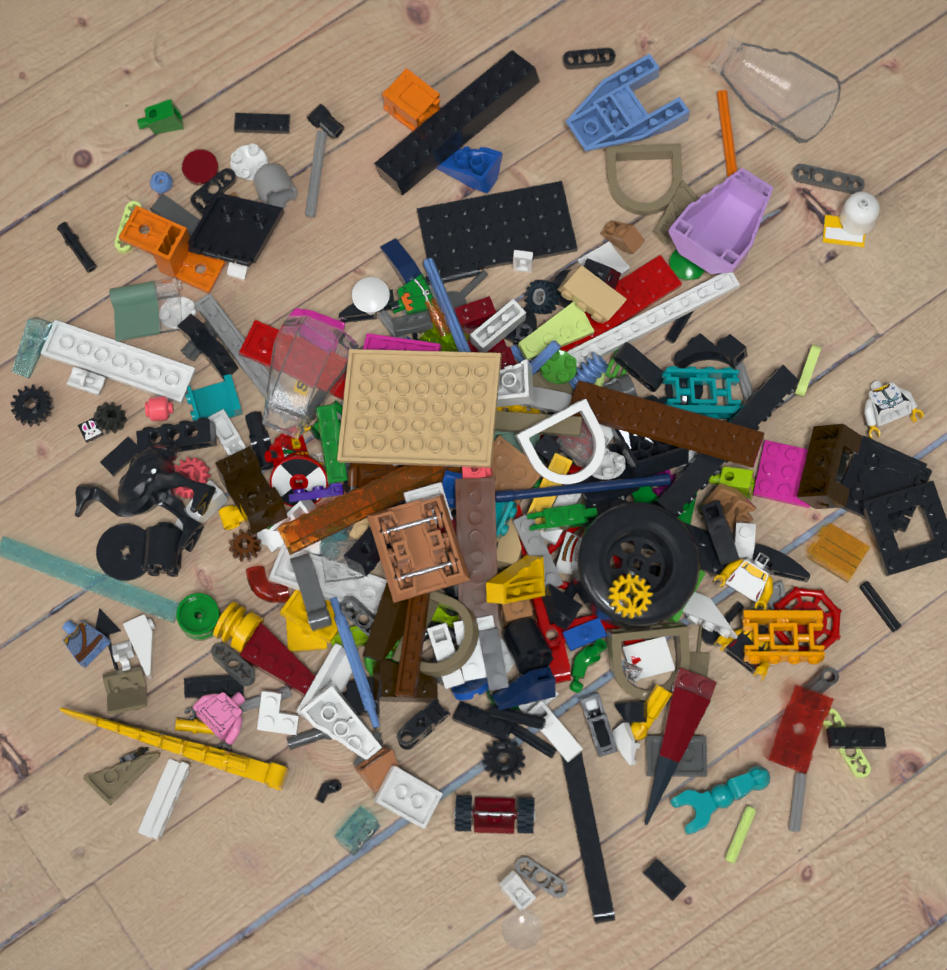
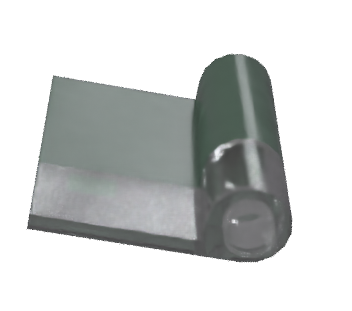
[109,277,183,342]

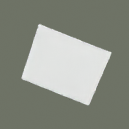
[623,636,675,680]

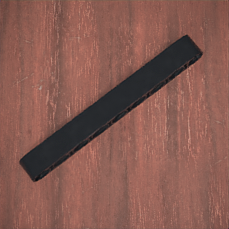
[561,751,615,924]

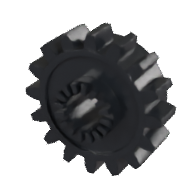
[10,385,54,427]
[482,739,526,783]

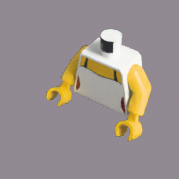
[712,552,773,610]

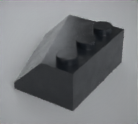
[612,428,689,478]

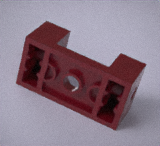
[454,296,517,370]

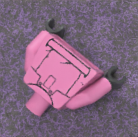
[185,692,245,752]

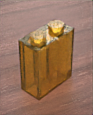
[807,523,870,583]

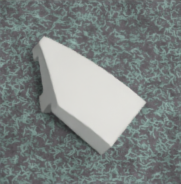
[612,723,640,765]

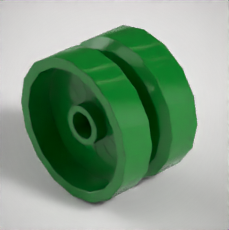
[176,593,221,641]

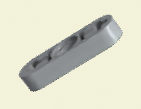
[515,857,568,899]

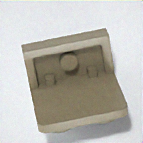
[103,666,147,715]

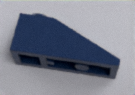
[380,238,422,286]

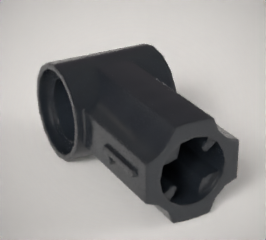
[307,104,344,140]

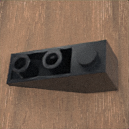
[701,500,740,566]

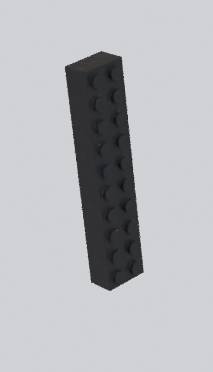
[374,50,540,196]

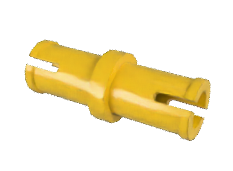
[175,718,215,735]

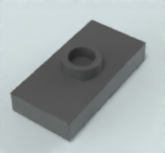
[392,311,433,337]

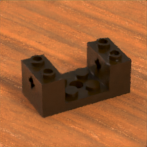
[797,424,862,509]
[215,446,288,535]

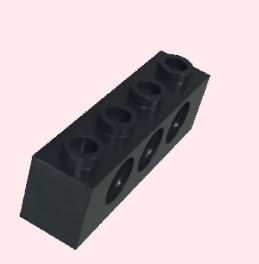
[136,418,217,454]

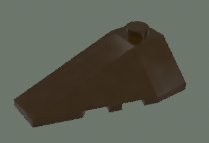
[363,583,409,662]

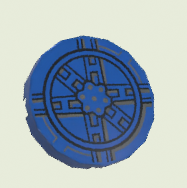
[451,677,489,701]

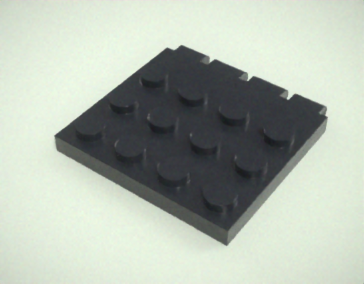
[187,192,284,267]
[841,435,932,533]

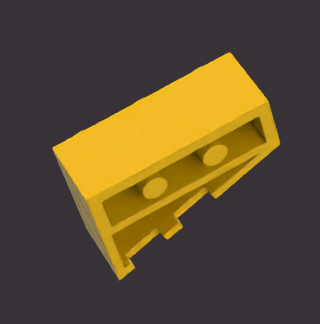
[486,555,545,604]

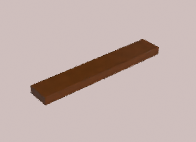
[395,592,431,697]

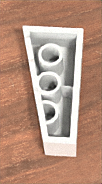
[497,359,534,407]

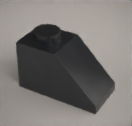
[541,584,582,631]

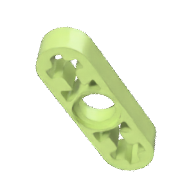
[115,201,142,254]
[795,344,822,397]

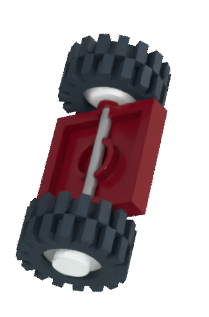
[454,795,535,834]

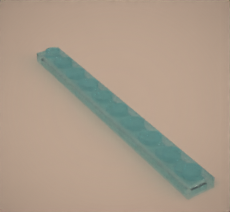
[0,536,179,623]

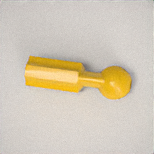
[630,684,672,741]

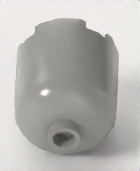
[253,163,298,208]

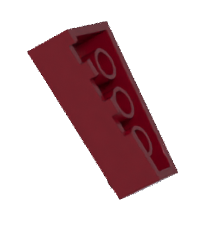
[240,622,316,697]

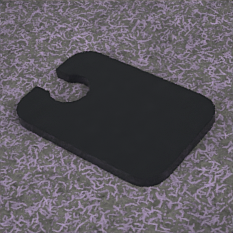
[576,465,640,504]

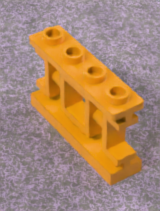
[741,610,825,664]

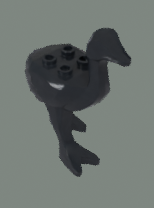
[75,443,216,553]

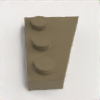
[654,180,699,246]

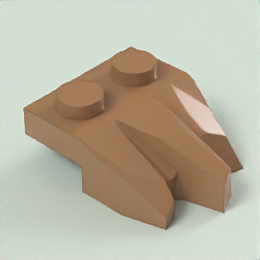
[699,483,757,529]

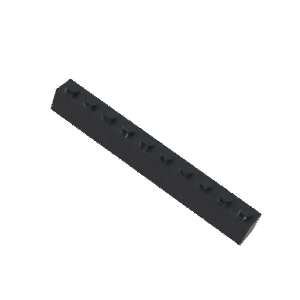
[652,364,799,517]

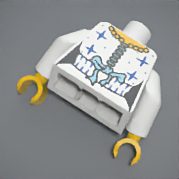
[864,381,924,439]

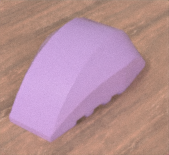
[668,168,774,274]

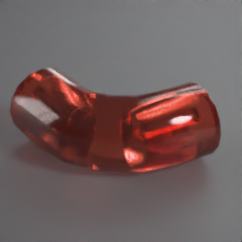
[246,566,290,603]

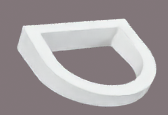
[514,399,605,484]

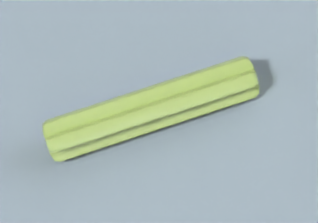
[725,806,756,864]

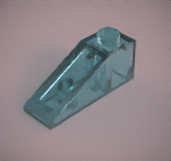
[12,316,53,379]

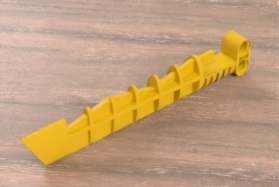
[60,707,289,791]

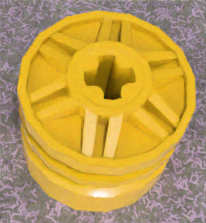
[213,601,264,653]

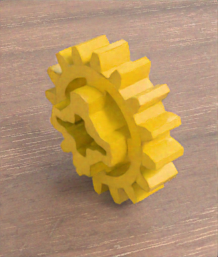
[608,574,652,618]

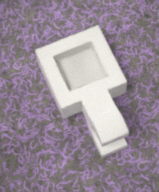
[112,641,134,671]

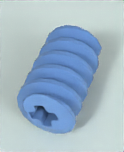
[569,351,608,389]

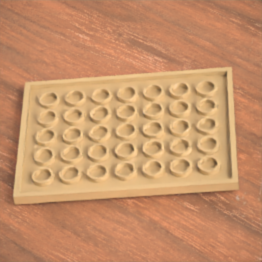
[337,349,502,468]

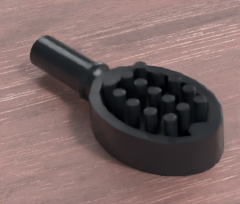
[702,602,744,646]

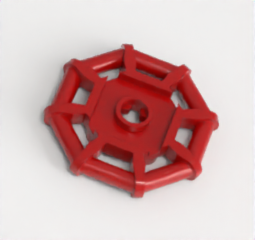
[773,586,842,652]

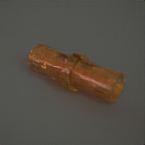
[424,298,451,337]

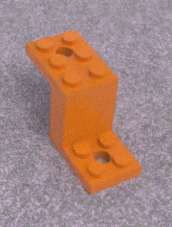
[119,205,227,294]

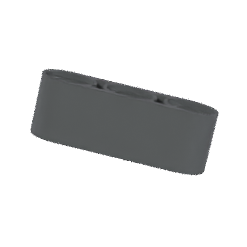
[150,194,200,237]

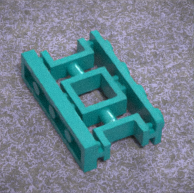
[662,366,741,419]

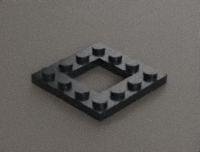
[861,481,947,577]

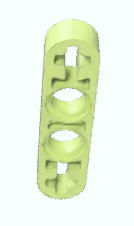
[820,708,871,779]

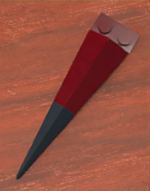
[644,668,717,825]

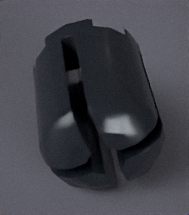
[503,618,554,675]

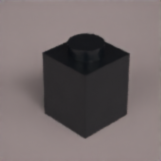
[534,434,561,464]

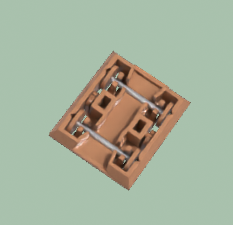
[367,493,470,603]

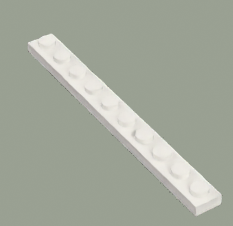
[567,273,740,368]

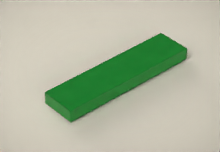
[316,403,348,484]

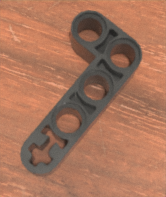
[290,553,333,632]

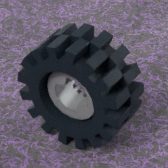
[524,279,560,315]

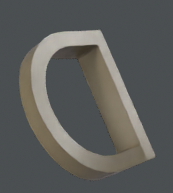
[606,143,683,215]
[392,591,479,677]
[607,622,690,701]

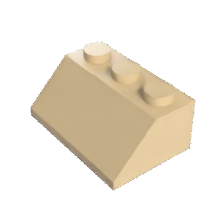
[557,265,626,323]

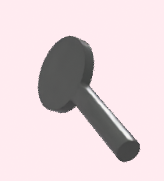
[447,270,488,309]

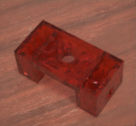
[767,685,834,774]

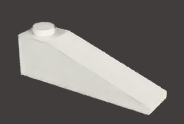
[301,682,382,760]

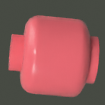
[145,396,173,421]

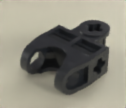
[397,698,451,750]

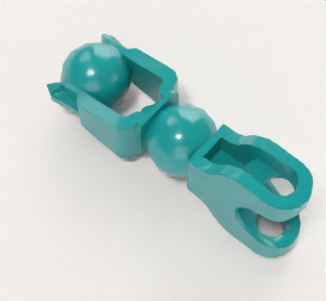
[670,765,771,835]

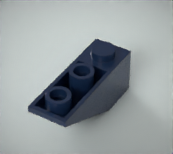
[493,667,556,710]

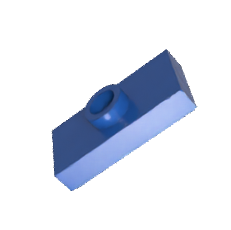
[563,618,607,652]

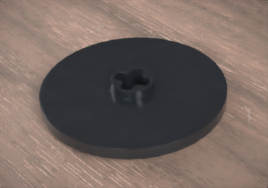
[96,524,147,581]

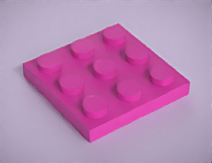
[753,440,810,509]

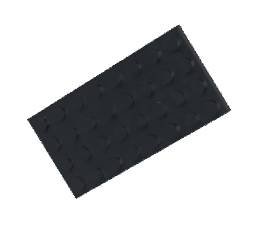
[416,181,578,273]

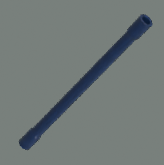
[495,473,671,503]

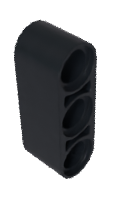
[613,342,664,392]

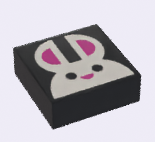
[78,418,104,443]

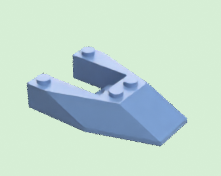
[566,54,690,152]

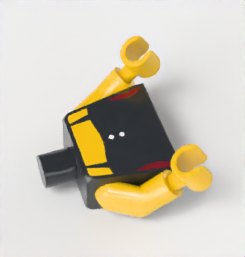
[714,625,771,681]

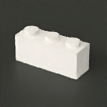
[470,299,526,353]

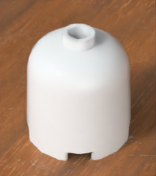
[839,191,880,236]

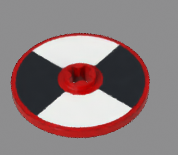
[270,455,328,507]

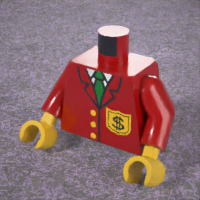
[265,419,323,480]

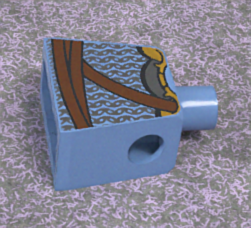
[62,620,111,668]

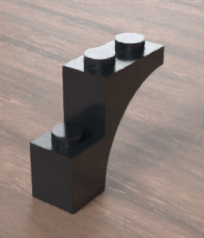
[177,314,239,381]
[674,333,748,369]

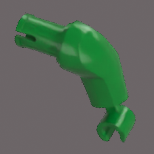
[569,639,607,693]

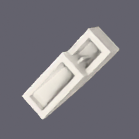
[208,409,246,456]

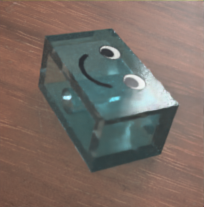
[334,806,381,856]

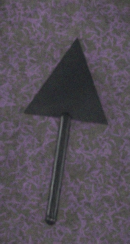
[95,608,121,670]

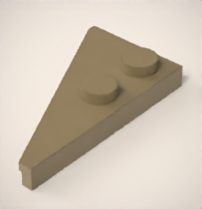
[83,752,160,806]

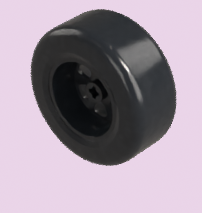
[572,502,700,629]

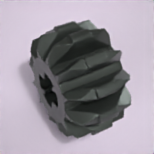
[93,401,127,434]

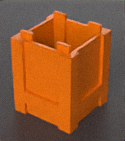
[382,68,441,131]

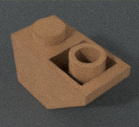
[600,220,645,254]

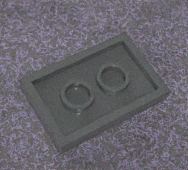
[646,736,707,777]

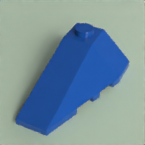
[436,146,503,194]

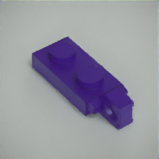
[289,483,344,502]

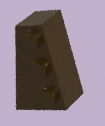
[373,659,438,703]

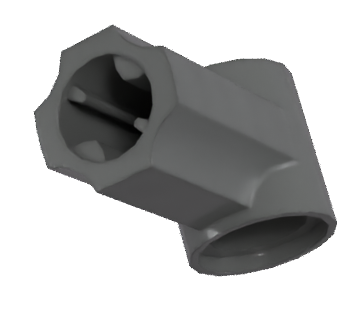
[800,667,839,703]

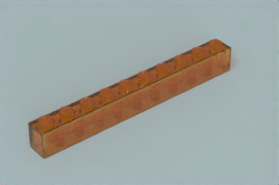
[277,465,462,555]

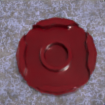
[182,149,219,185]

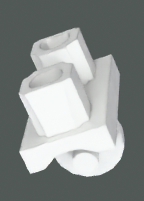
[66,367,106,396]

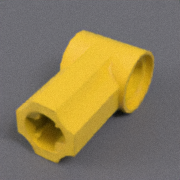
[218,506,245,530]

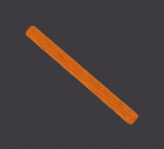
[717,90,737,177]

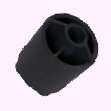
[141,522,182,577]

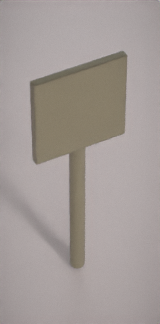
[688,625,710,677]

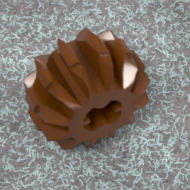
[229,529,262,562]

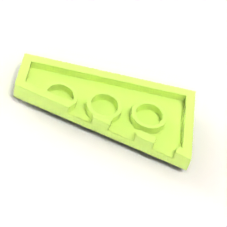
[518,302,594,361]

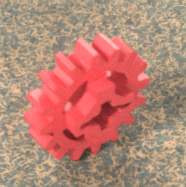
[173,457,211,499]

